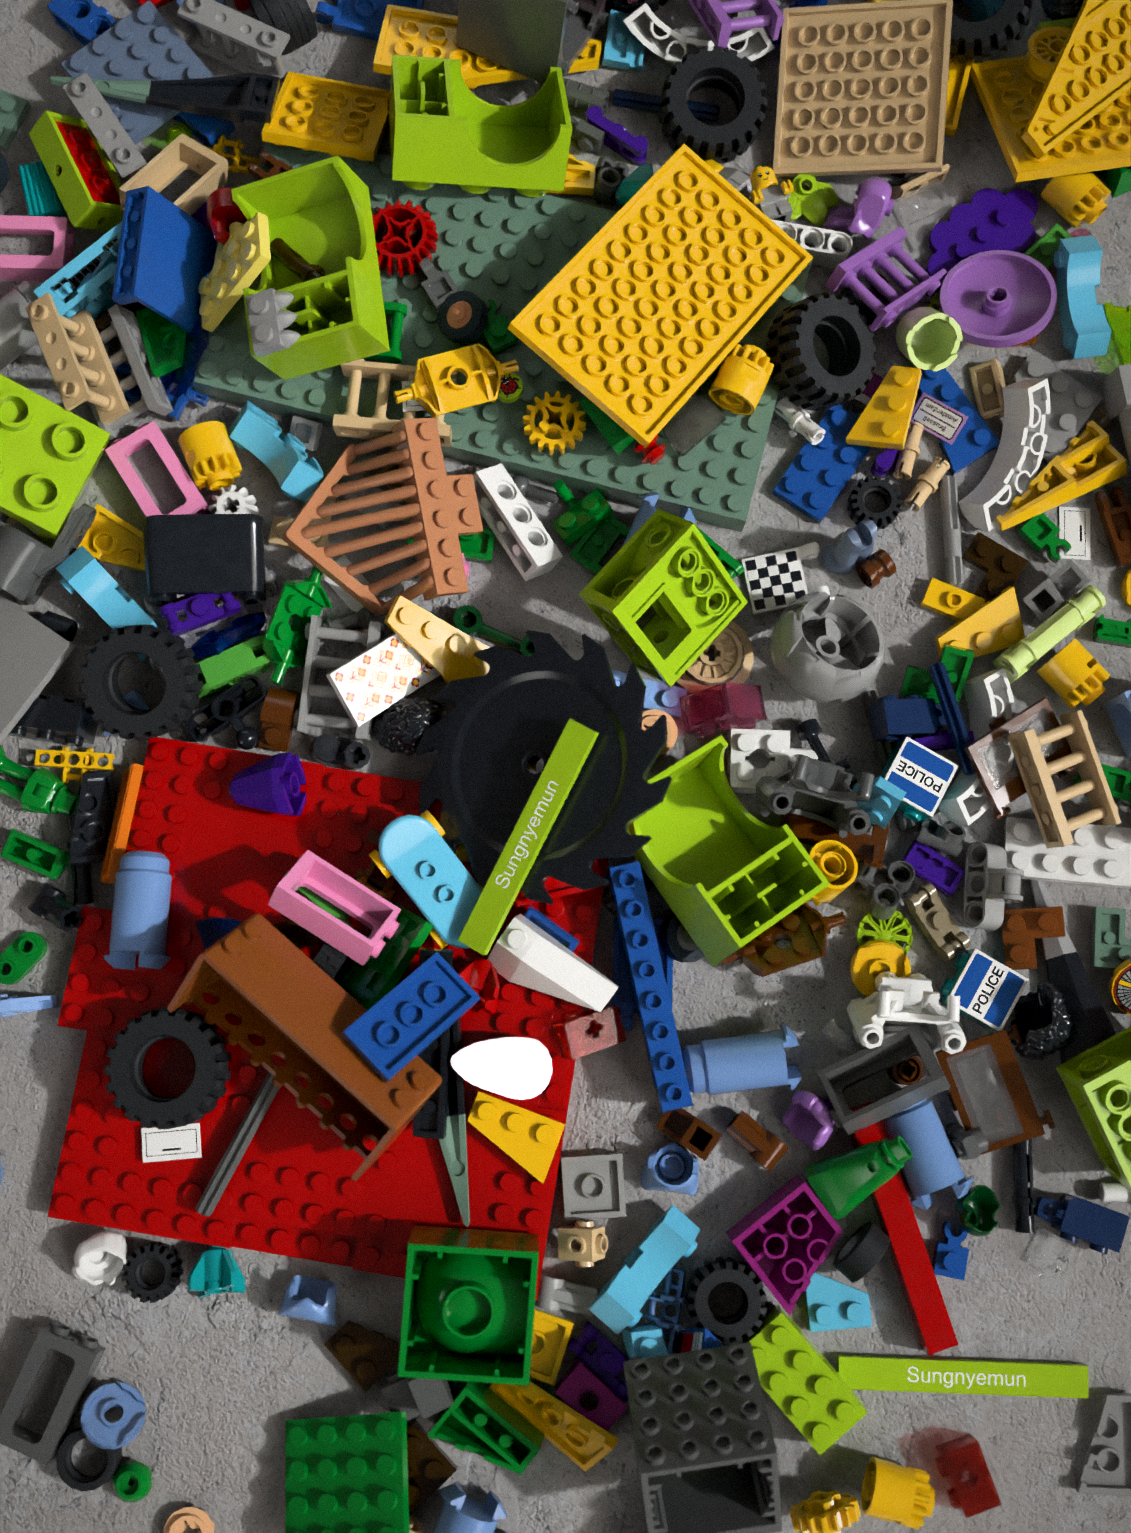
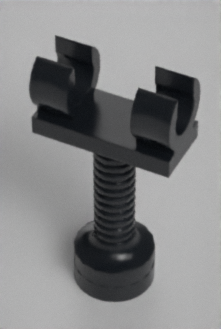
[795,719,858,786]

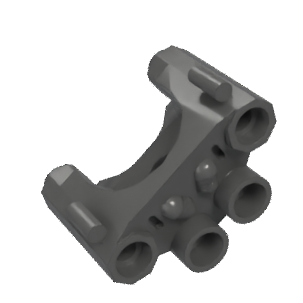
[755,754,875,838]

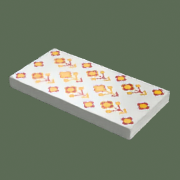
[326,633,440,727]

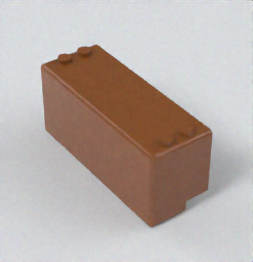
[167,913,442,1182]

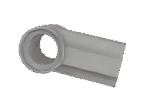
[535,1272,597,1316]

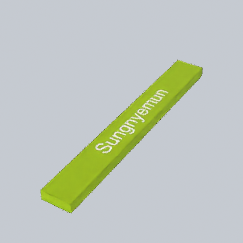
[458,718,599,955]
[837,1354,1089,1399]

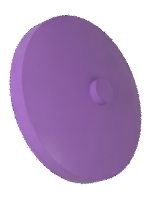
[939,250,1057,348]

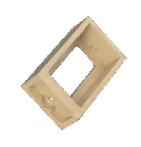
[119,133,228,216]

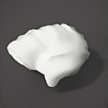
[71,1231,128,1286]

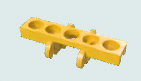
[205,134,261,176]
[34,746,115,784]

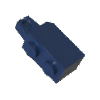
[868,695,947,742]
[1034,1194,1130,1255]

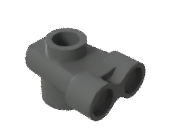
[593,156,630,204]
[915,819,966,857]
[945,1122,989,1160]

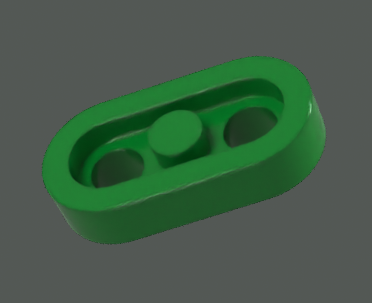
[0,932,47,985]

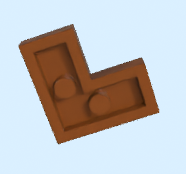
[1002,906,1066,970]

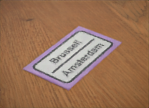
[910,392,969,445]

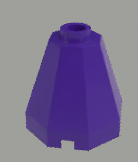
[229,752,306,817]

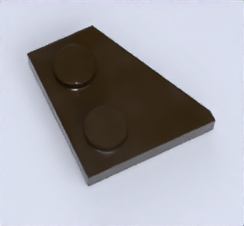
[324,1320,400,1392]

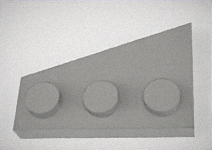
[1076,1392,1131,1496]

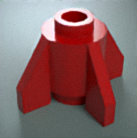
[457,958,500,1015]

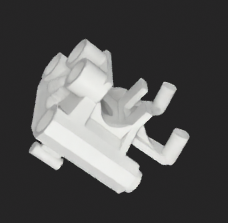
[847,971,967,1054]

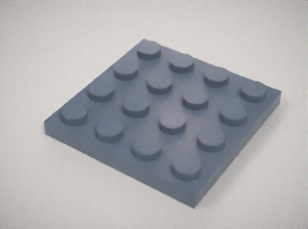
[61,0,215,145]

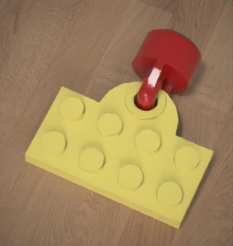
[198,188,271,332]

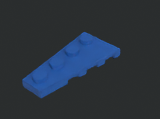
[914,366,1000,476]

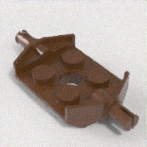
[721,903,847,977]

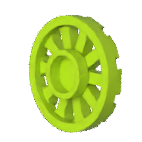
[856,911,913,954]

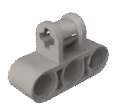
[963,841,1024,931]

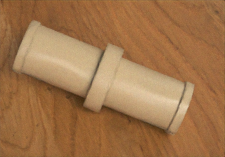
[893,421,924,481]
[904,457,950,512]

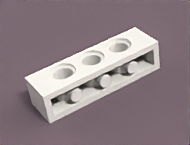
[473,463,563,581]

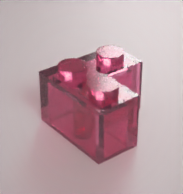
[679,683,767,737]

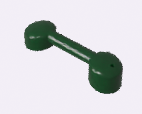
[453,605,535,656]

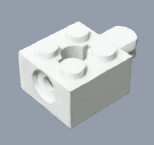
[727,728,818,794]

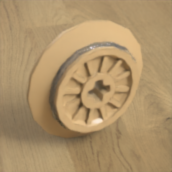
[676,621,754,699]

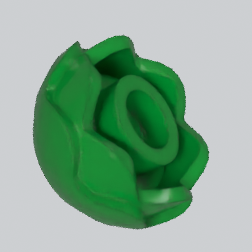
[112,1460,152,1503]

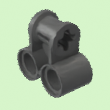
[849,859,915,920]

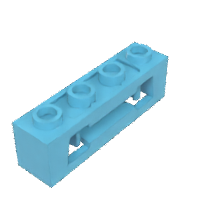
[33,220,123,319]

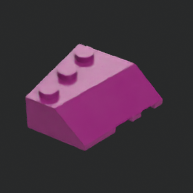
[725,1175,843,1316]

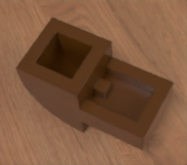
[258,686,301,752]
[655,1108,722,1161]

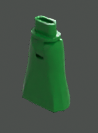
[805,1136,913,1220]

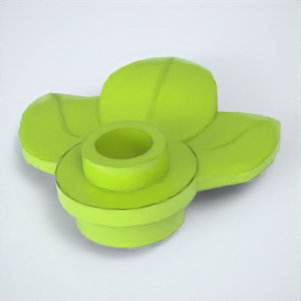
[787,174,839,227]

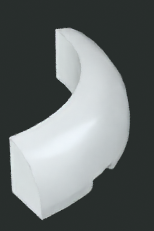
[623,3,775,64]
[958,378,1050,532]
[938,668,1014,826]

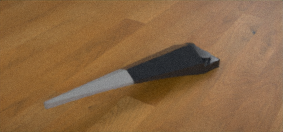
[1029,879,1116,1064]

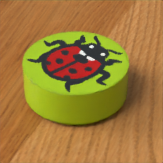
[497,373,523,403]

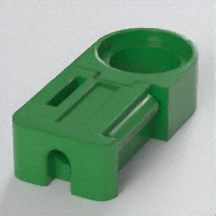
[1093,614,1131,648]

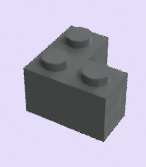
[381,1371,457,1421]

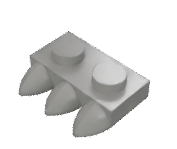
[246,288,300,357]

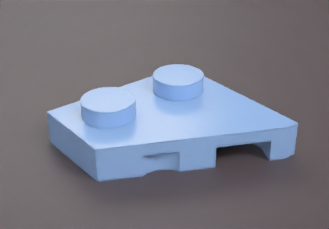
[0,994,58,1018]

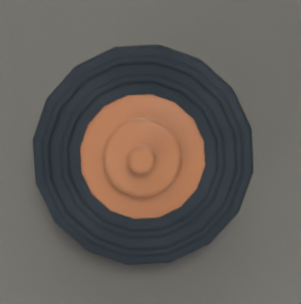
[437,290,488,344]

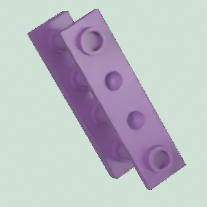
[688,0,784,48]
[825,226,947,332]

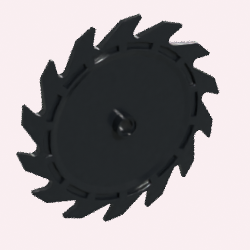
[415,630,672,905]

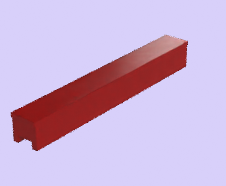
[850,1102,959,1356]

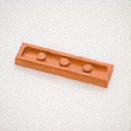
[100,763,144,884]

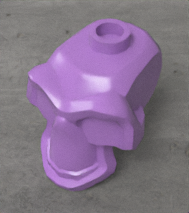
[822,177,895,240]

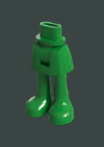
[0,745,77,816]

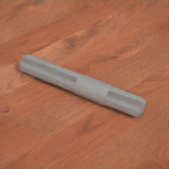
[939,476,964,587]

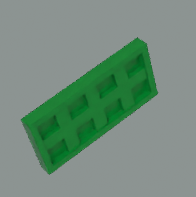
[338,900,434,1010]

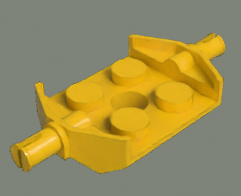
[394,343,519,419]

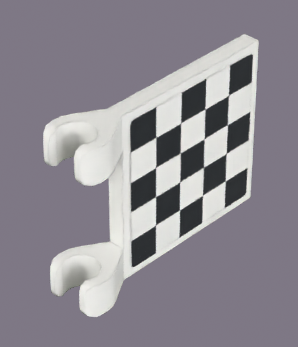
[741,542,830,615]

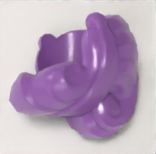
[781,1090,835,1151]

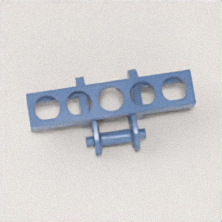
[643,1268,687,1354]

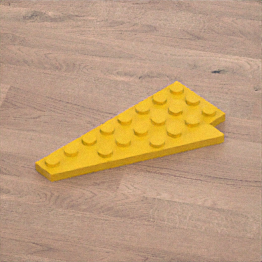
[1021,0,1131,159]
[373,4,602,89]

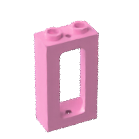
[0,215,76,282]
[105,421,211,517]
[268,850,401,966]

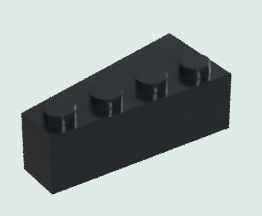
[9,694,98,747]

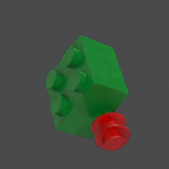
[578,396,666,465]

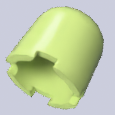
[895,307,963,371]

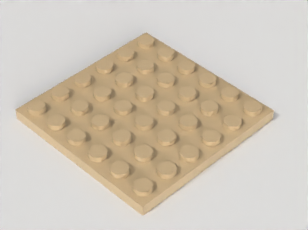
[773,0,953,178]

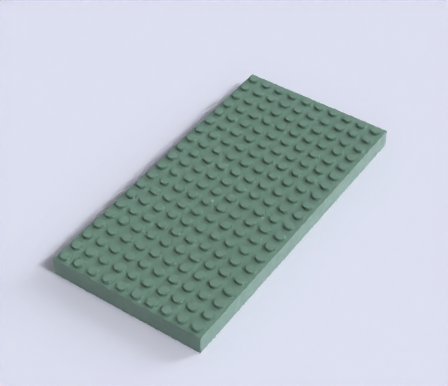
[190,142,812,532]

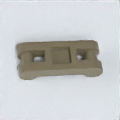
[903,881,971,963]

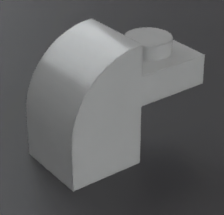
[1022,558,1091,621]

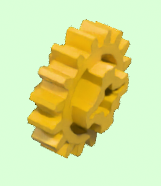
[523,391,586,455]
[789,1490,861,1533]

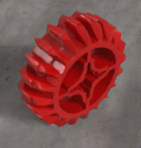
[372,199,438,278]

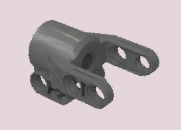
[0,503,97,605]

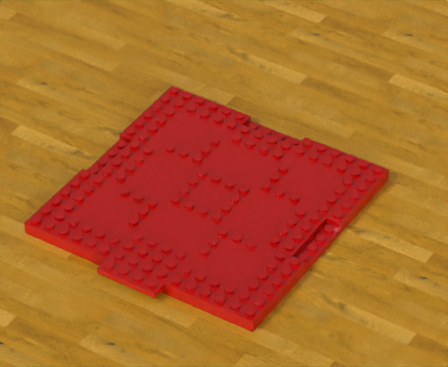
[47,737,609,1301]

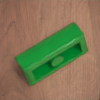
[0,828,68,880]

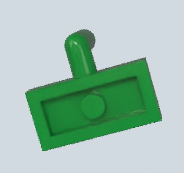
[551,479,614,546]

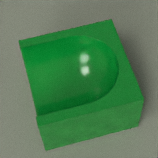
[398,1225,539,1385]

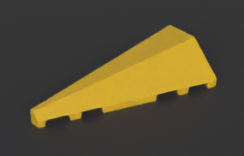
[996,420,1127,531]

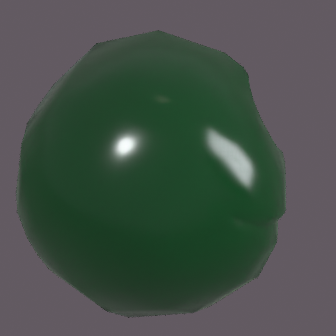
[955,1185,1001,1236]

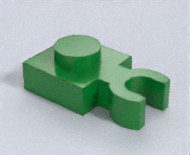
[482,299,518,354]
[1017,513,1072,563]

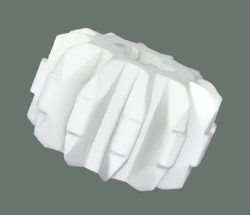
[208,484,259,515]

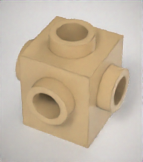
[558,1220,608,1267]

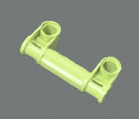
[991,585,1106,684]

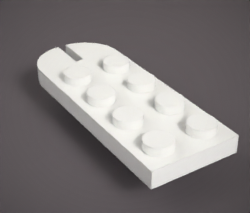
[1003,817,1131,889]

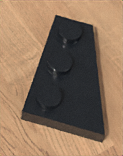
[66,771,118,867]

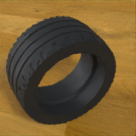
[248,0,318,55]

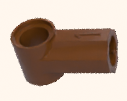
[725,1110,789,1172]

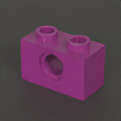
[555,1358,627,1431]

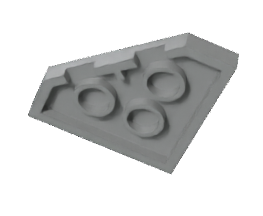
[1013,352,1103,465]

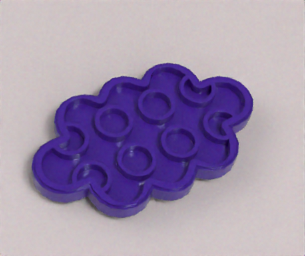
[926,188,1038,283]

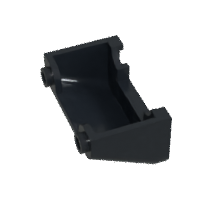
[143,514,266,606]

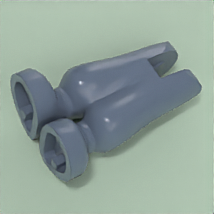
[821,519,877,575]

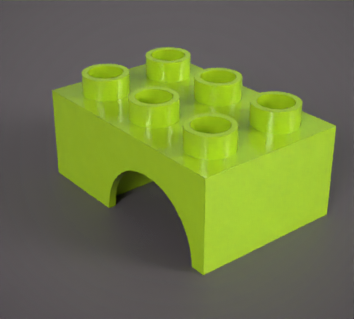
[389,54,572,197]
[231,155,390,380]
[0,374,111,548]
[629,735,830,967]

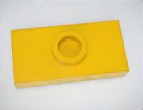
[920,577,986,621]

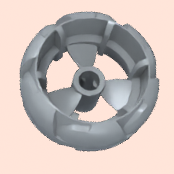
[770,592,885,703]

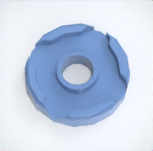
[80,1382,146,1449]

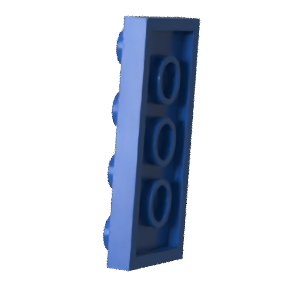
[772,404,871,524]
[342,952,481,1083]

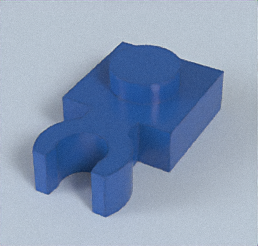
[932,1221,969,1280]

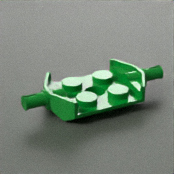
[263,566,332,685]

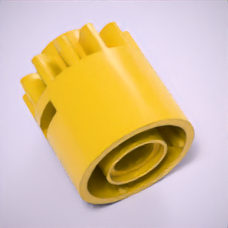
[1041,172,1111,229]
[708,344,775,416]
[178,421,243,491]
[1036,638,1111,709]
[805,840,858,906]
[861,1457,935,1530]

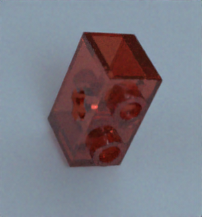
[552,1005,627,1060]
[935,1433,1002,1518]

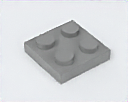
[561,1153,627,1221]

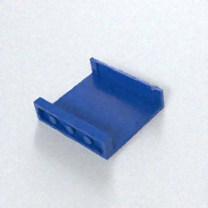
[112,186,217,343]

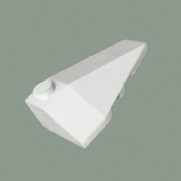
[487,914,619,1012]

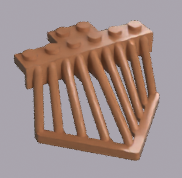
[282,418,483,616]

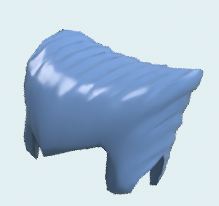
[640,1142,699,1196]
[278,1275,337,1327]

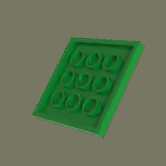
[285,1411,410,1533]

